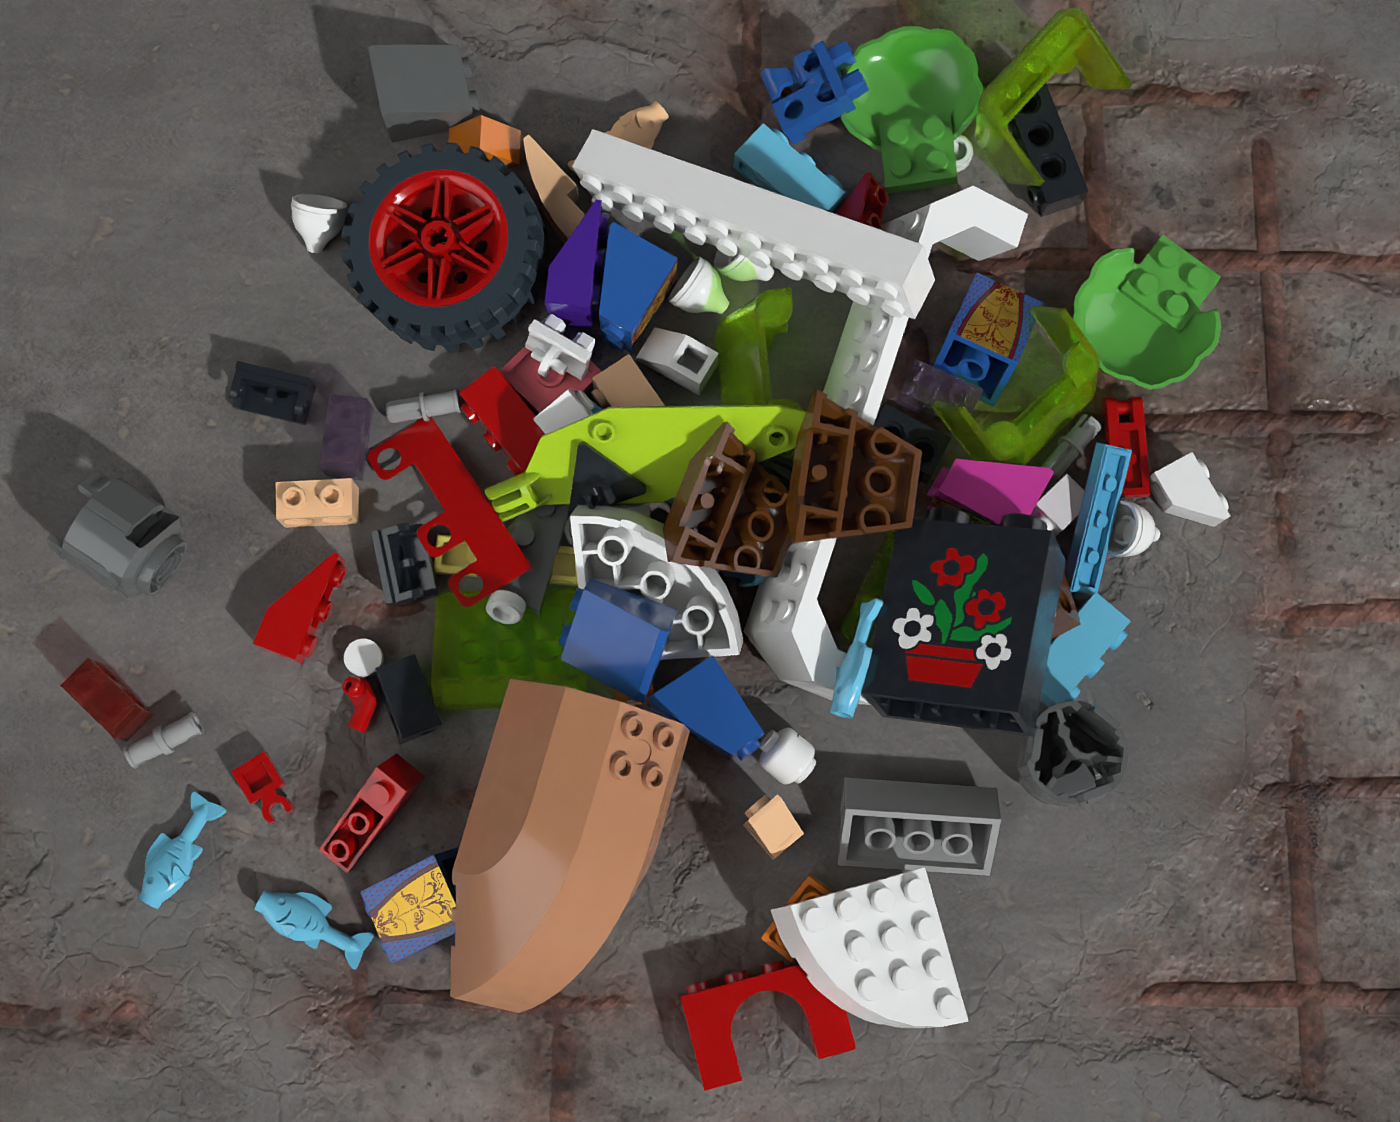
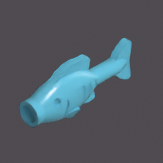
[830,598,883,719]
[138,792,227,909]
[254,889,374,970]

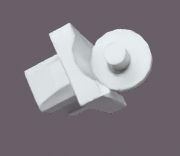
[525,314,595,380]

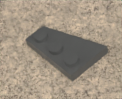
[477,504,569,616]

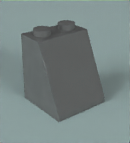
[368,44,480,142]

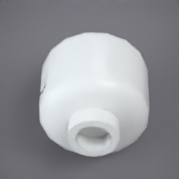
[759,728,816,784]

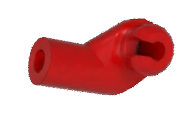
[342,676,377,733]

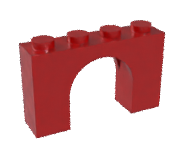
[680,960,857,1091]

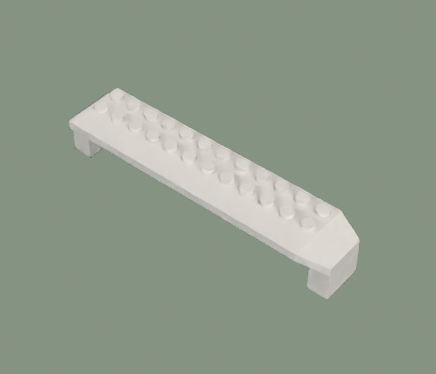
[744,186,1028,705]

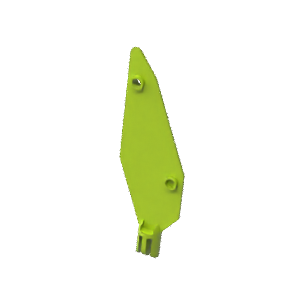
[485,405,806,522]

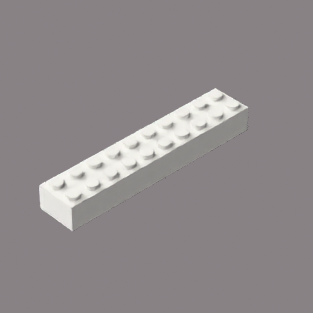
[572,129,935,319]

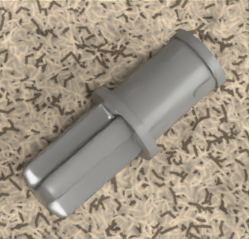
[386,389,461,423]
[1041,414,1101,480]

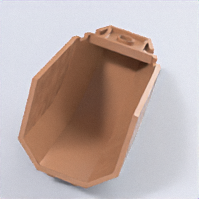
[450,679,690,1013]

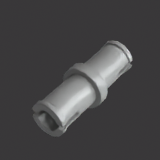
[123,712,204,769]

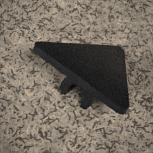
[568,442,646,515]

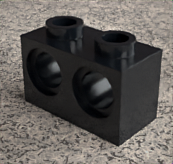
[874,404,951,484]

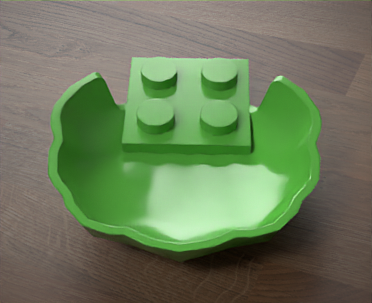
[841,26,984,194]
[1073,235,1221,390]

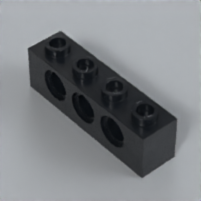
[990,62,1088,217]

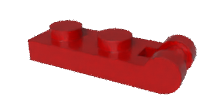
[1102,396,1151,498]

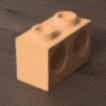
[276,478,360,528]

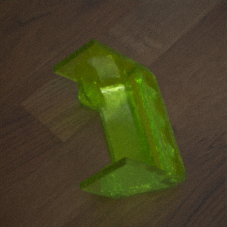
[974,8,1133,186]
[932,306,1100,465]

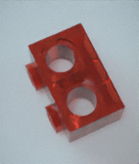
[60,658,154,742]

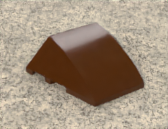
[786,389,922,544]
[663,421,791,578]

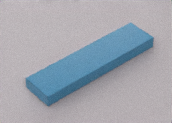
[1065,442,1132,595]

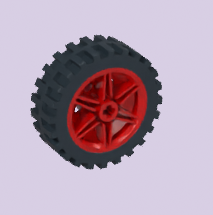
[341,142,550,352]

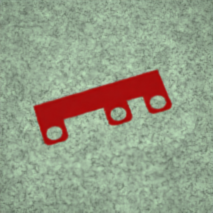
[367,417,533,607]

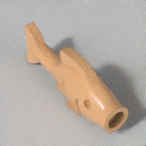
[568,101,669,177]

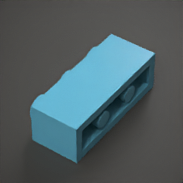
[733,123,845,213]
[1040,592,1131,708]

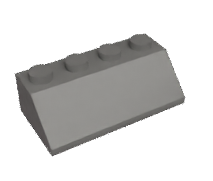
[838,778,1001,876]

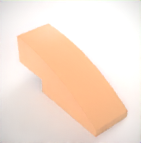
[523,134,585,244]

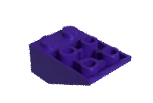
[545,199,610,329]

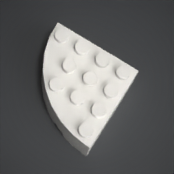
[570,505,743,660]
[770,867,969,1028]

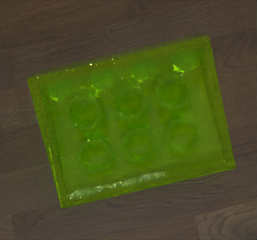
[431,588,588,710]

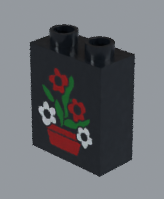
[862,507,1066,737]

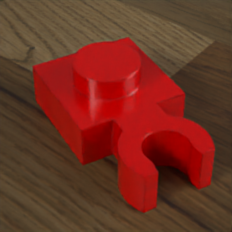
[231,751,294,824]

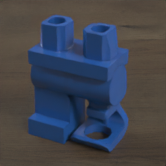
[761,40,869,145]

